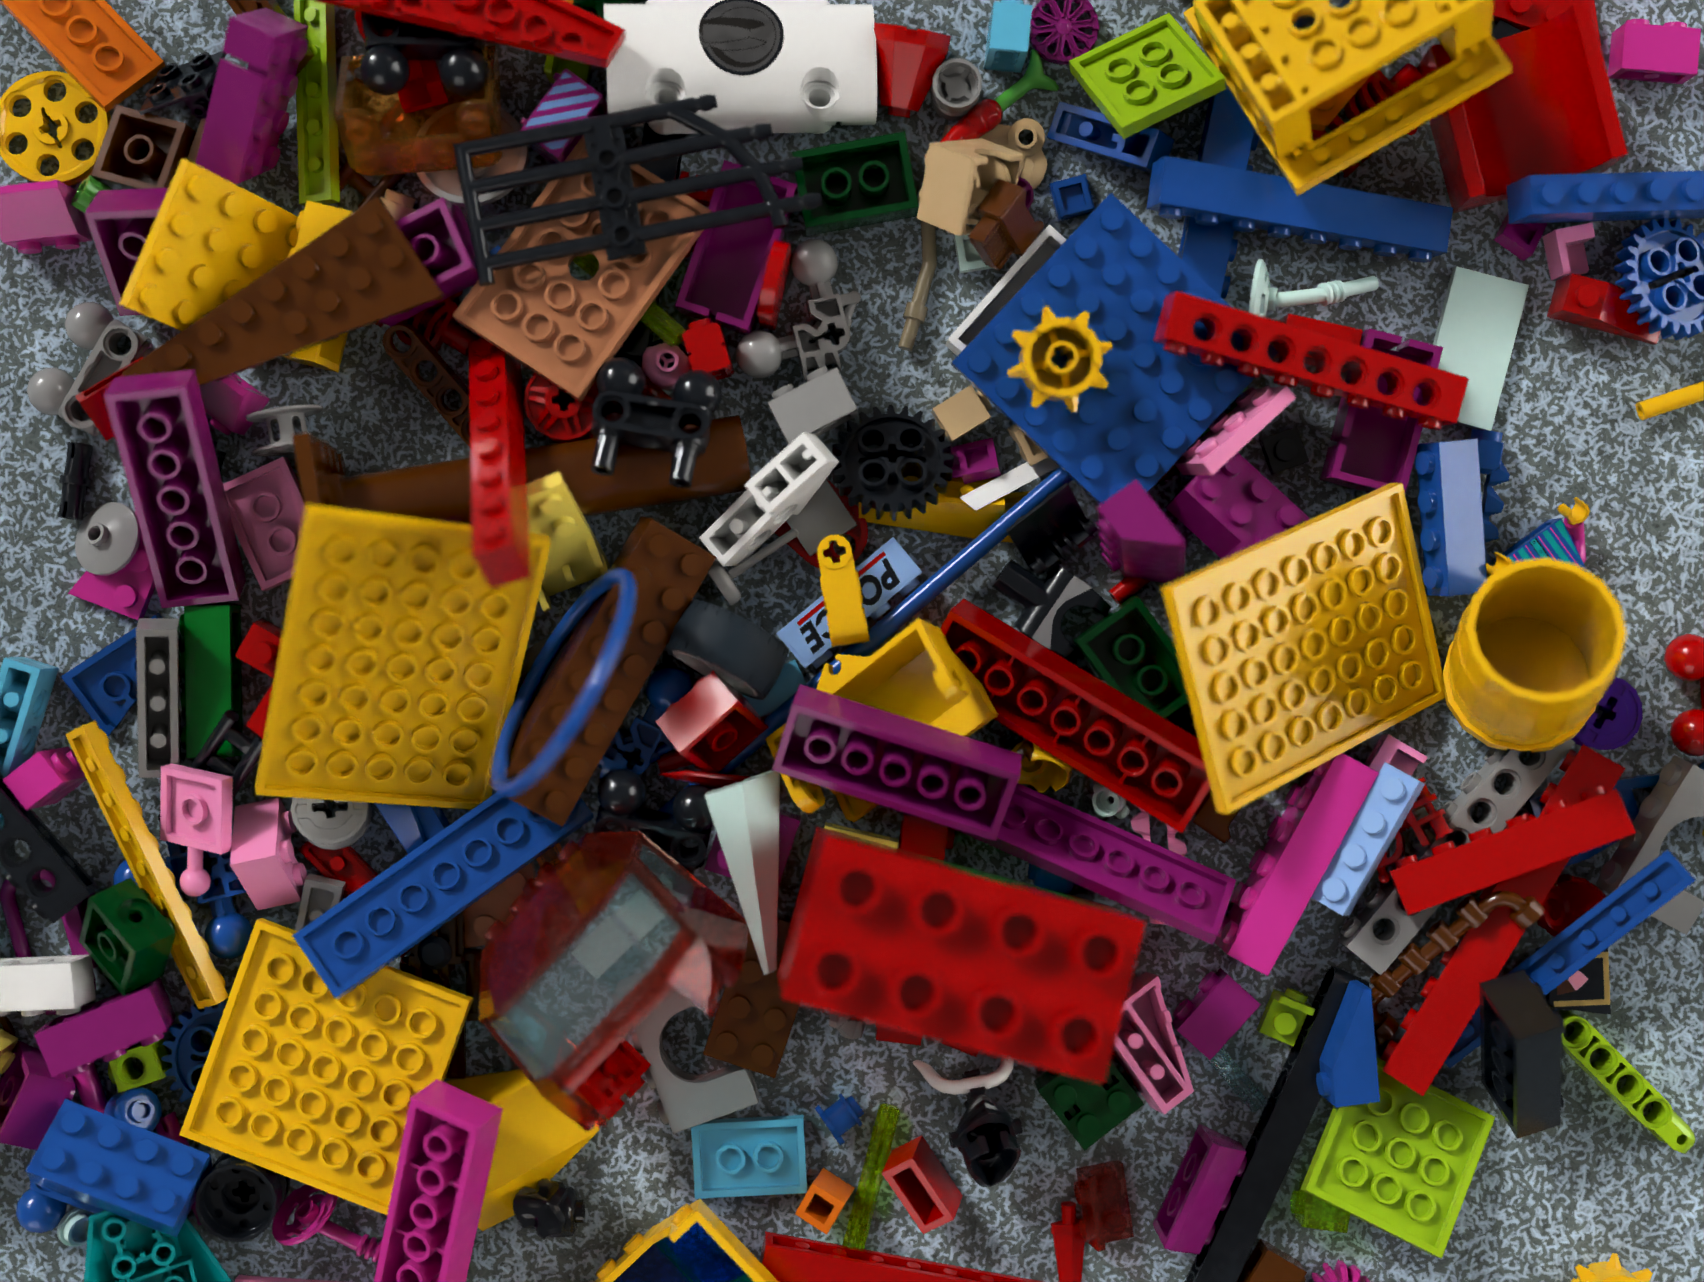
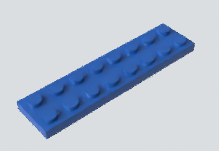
[292,793,594,1000]

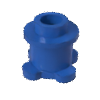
[815,1094,864,1146]

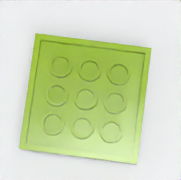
[1300,1058,1495,1259]

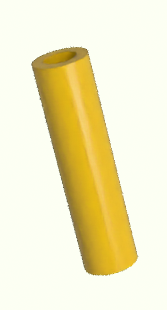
[1635,381,1704,420]

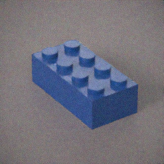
[26,1099,213,1238]

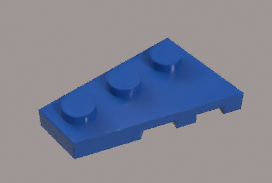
[61,613,182,737]

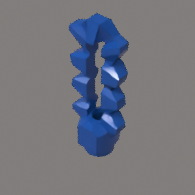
[1467,429,1510,566]

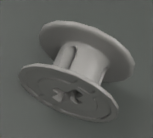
[245,404,330,457]
[290,797,372,850]

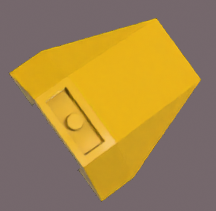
[445,1062,600,1231]

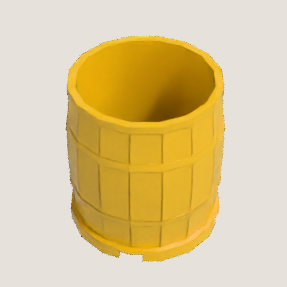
[1442,558,1627,753]

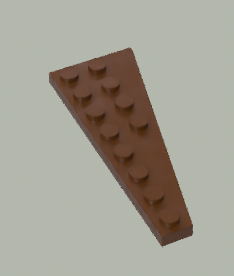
[122,196,445,387]

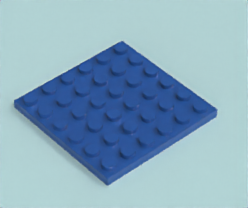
[951,193,1279,505]

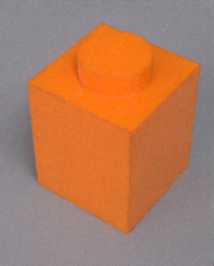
[795,1168,855,1235]

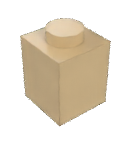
[931,385,992,443]

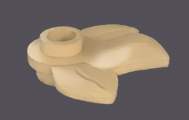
[981,118,1048,190]

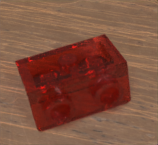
[1074,1160,1134,1252]

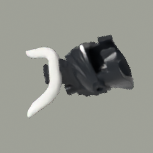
[913,1057,1023,1187]

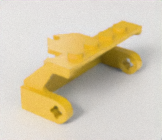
[765,618,998,822]

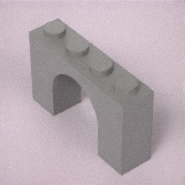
[1596,755,1704,935]
[619,955,760,1134]

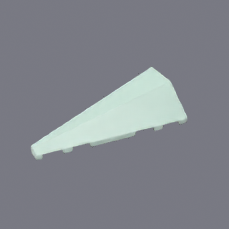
[704,770,780,975]

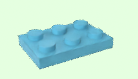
[691,1115,808,1199]

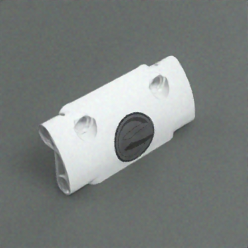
[604,0,877,135]

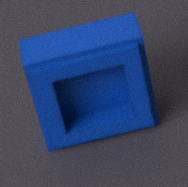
[1048,174,1095,222]

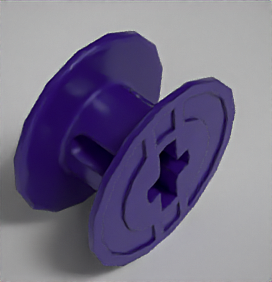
[1572,677,1643,750]

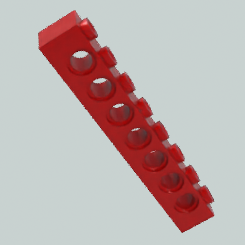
[1153,291,1469,430]

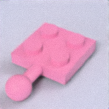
[160,763,233,897]

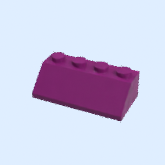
[1096,479,1185,583]

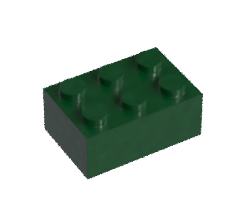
[792,131,919,236]
[1072,596,1189,718]

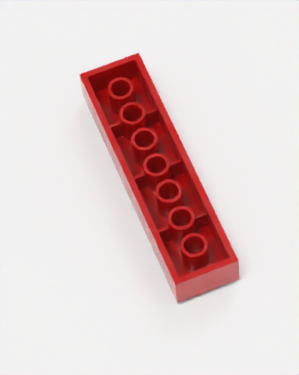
[940,599,1211,833]

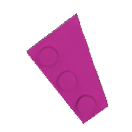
[68,512,156,620]

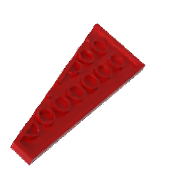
[314,0,625,68]

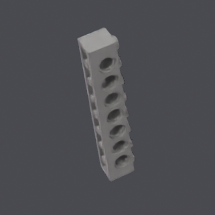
[1338,739,1575,975]

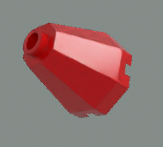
[874,23,951,118]

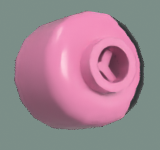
[641,338,691,391]

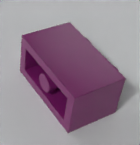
[1171,968,1261,1060]

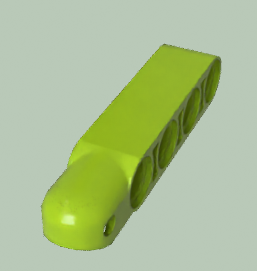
[1557,1009,1696,1154]

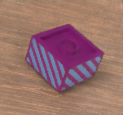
[520,68,608,164]

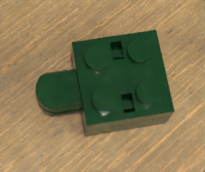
[79,878,176,996]
[1034,1059,1144,1151]

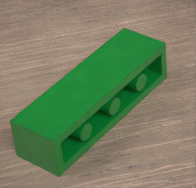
[179,605,243,758]

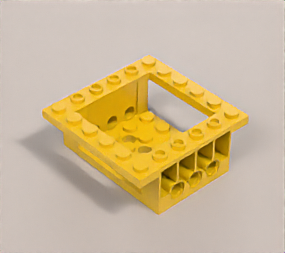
[1183,0,1512,196]

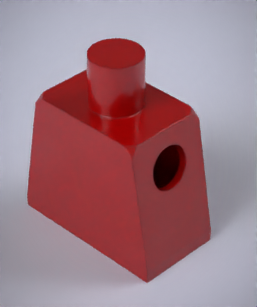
[235,618,283,678]

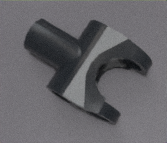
[992,559,1111,662]

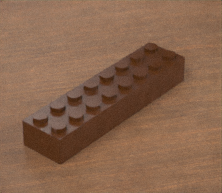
[488,516,716,827]

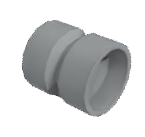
[931,58,982,121]

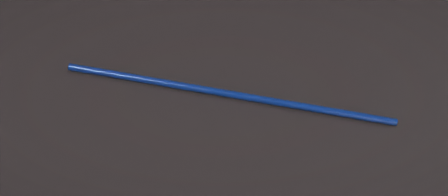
[553,467,1073,914]

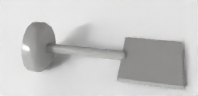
[708,480,857,606]

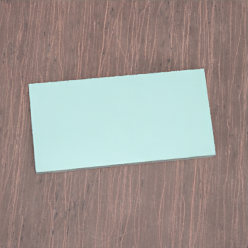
[1433,266,1529,431]

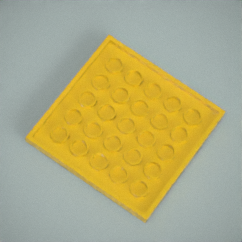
[179,918,474,1215]

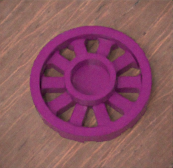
[1029,0,1099,65]

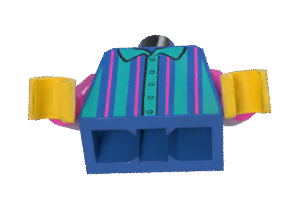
[1486,497,1590,575]

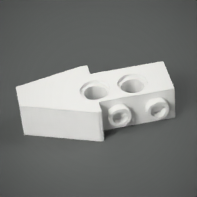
[699,432,839,566]

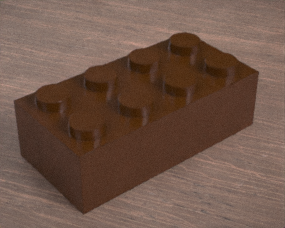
[703,913,800,1078]

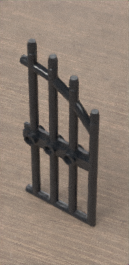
[452,94,822,286]

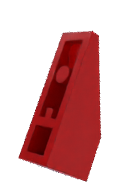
[1547,273,1660,345]

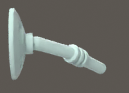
[1249,259,1379,317]

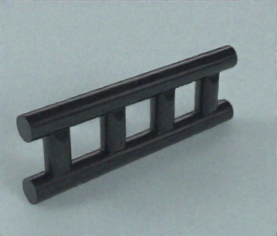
[158,710,263,821]

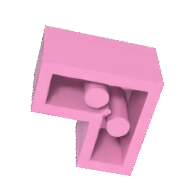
[230,797,307,911]

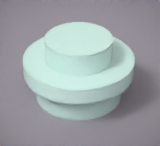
[57,1208,92,1246]

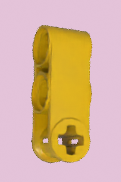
[817,535,870,648]

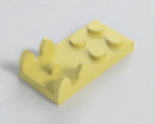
[527,472,611,612]

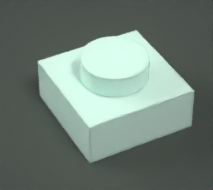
[954,234,992,274]

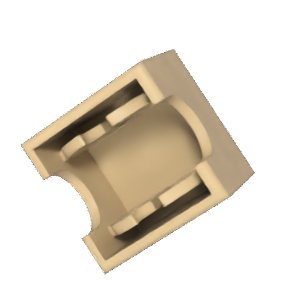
[917,138,1023,236]

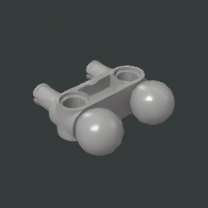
[27,302,154,439]

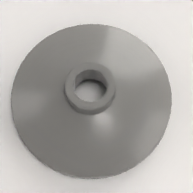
[75,502,141,576]

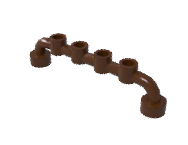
[1370,891,1544,1044]

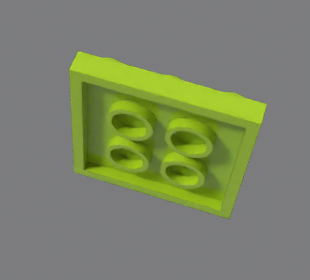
[1069,13,1226,139]

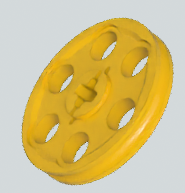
[0,71,111,186]

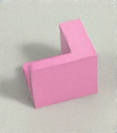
[1543,222,1595,281]
[1364,734,1428,776]

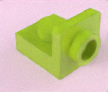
[1256,987,1316,1047]

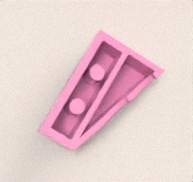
[1112,972,1194,1115]

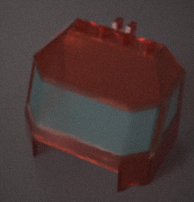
[479,831,749,1131]

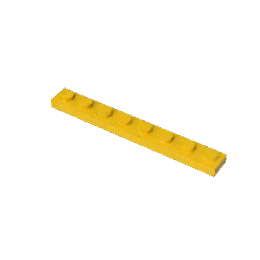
[65,720,229,1009]

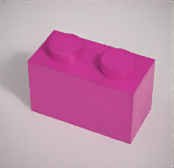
[1608,19,1701,84]
[3,746,87,810]

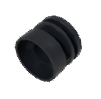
[195,1153,290,1242]

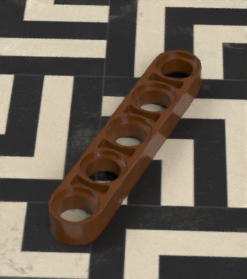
[382,323,470,447]

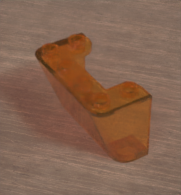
[334,46,502,176]

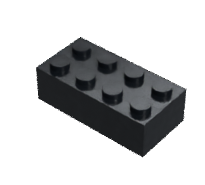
[1480,969,1566,1139]

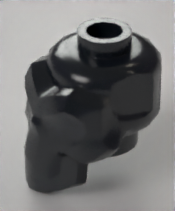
[513,1178,585,1240]

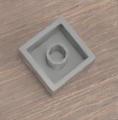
[767,366,858,445]

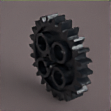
[832,405,954,521]

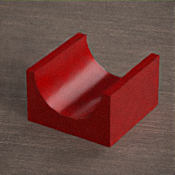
[1417,1,1628,214]

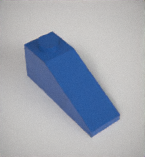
[1047,101,1175,173]
[1316,980,1380,1107]

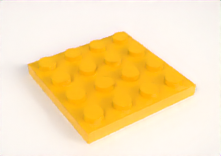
[119,159,299,331]

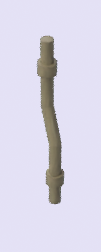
[898,125,953,351]

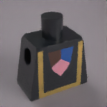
[1535,947,1611,1014]

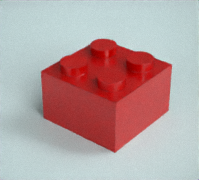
[656,670,768,773]

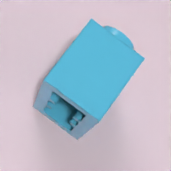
[984,0,1032,73]

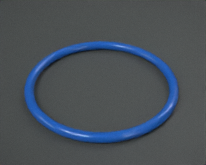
[491,568,637,798]

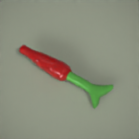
[924,49,1059,157]

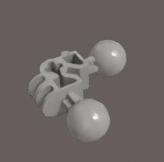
[735,239,861,380]

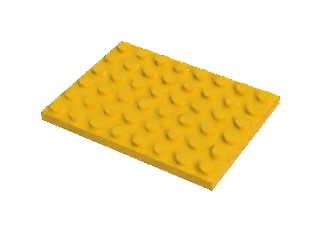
[1161,483,1445,815]
[255,504,552,810]

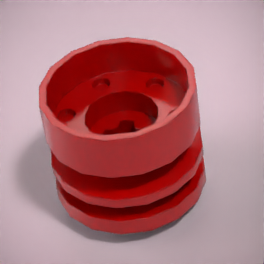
[524,373,611,443]

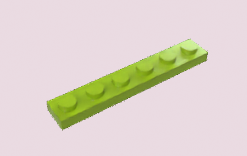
[293,0,340,206]

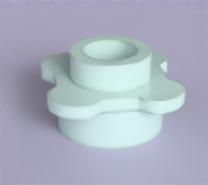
[1092,782,1130,819]

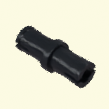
[58,442,93,521]

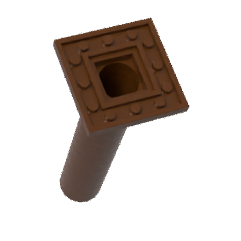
[292,415,751,525]

